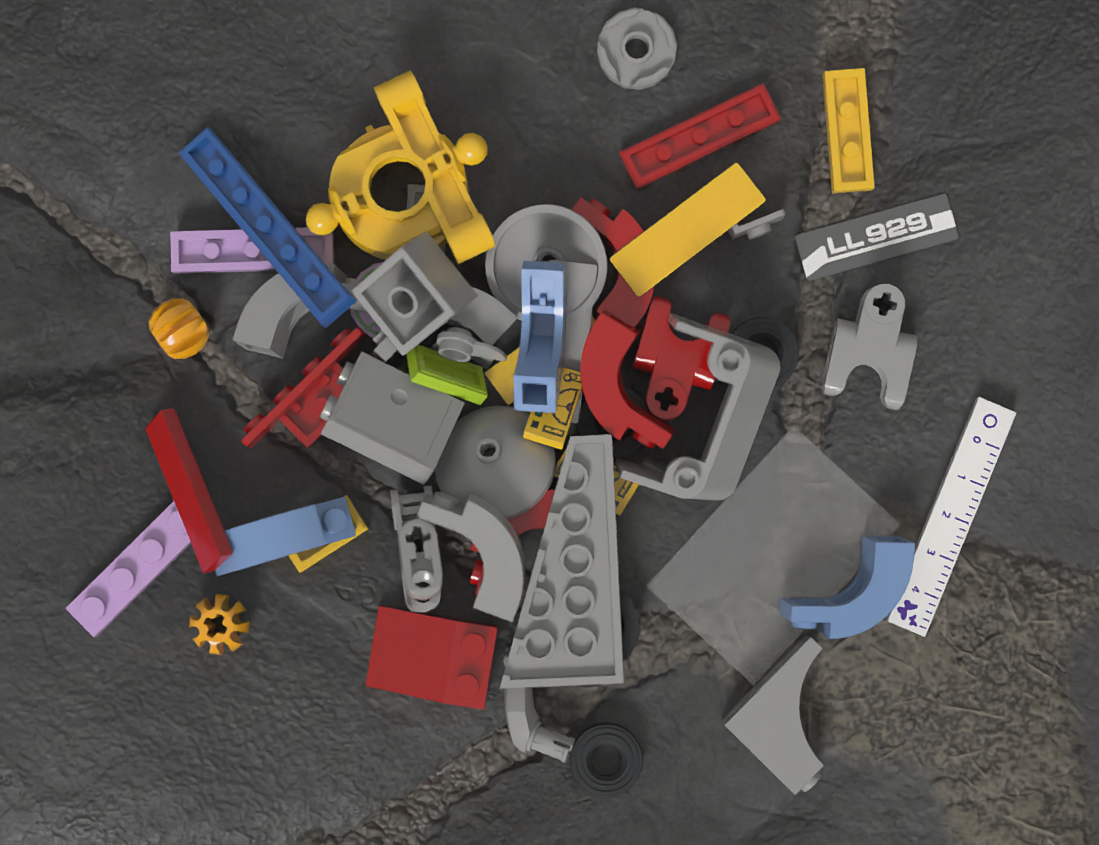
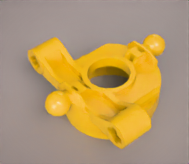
[306,70,496,264]

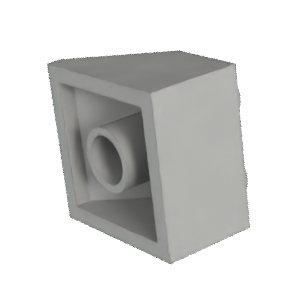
[351,231,478,356]

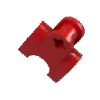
[632,295,730,422]

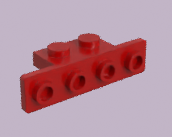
[241,327,367,448]

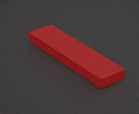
[619,83,781,190]
[145,408,233,573]

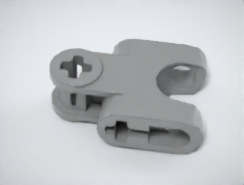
[821,284,918,410]
[390,485,442,614]

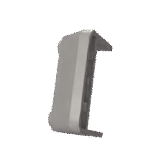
[614,313,780,501]

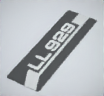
[795,194,959,281]

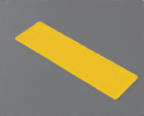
[610,163,766,296]

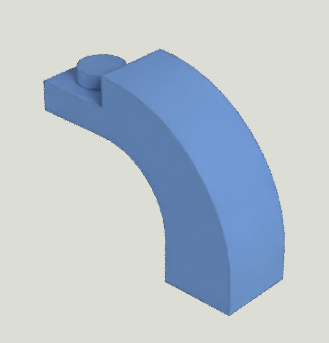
[514,261,567,413]
[215,497,356,576]
[779,535,915,639]

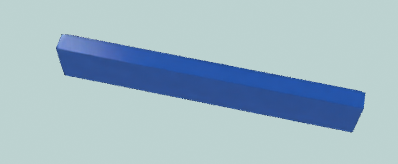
[178,127,356,328]

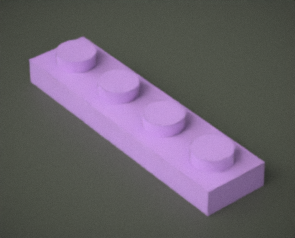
[170,227,335,274]
[65,501,191,637]

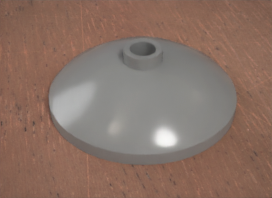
[485,204,608,323]
[435,406,556,520]

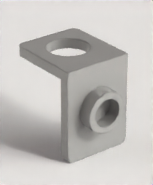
[728,209,786,240]

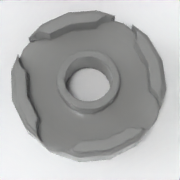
[597,8,677,90]

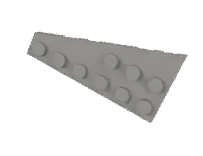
[500,434,624,689]

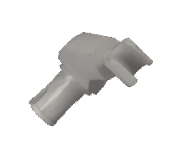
[503,650,575,763]

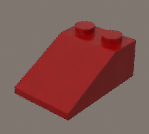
[365,605,498,710]

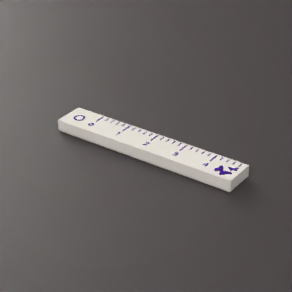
[885,397,1017,637]

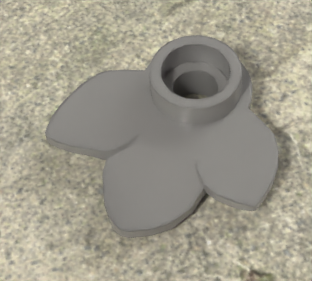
[431,327,507,368]

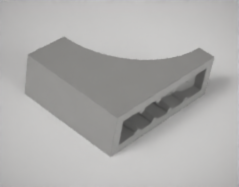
[721,634,824,795]

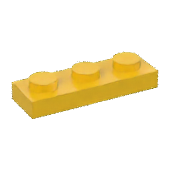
[822,68,875,193]

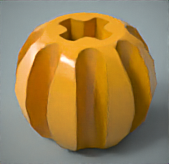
[149,298,209,359]
[189,594,250,655]

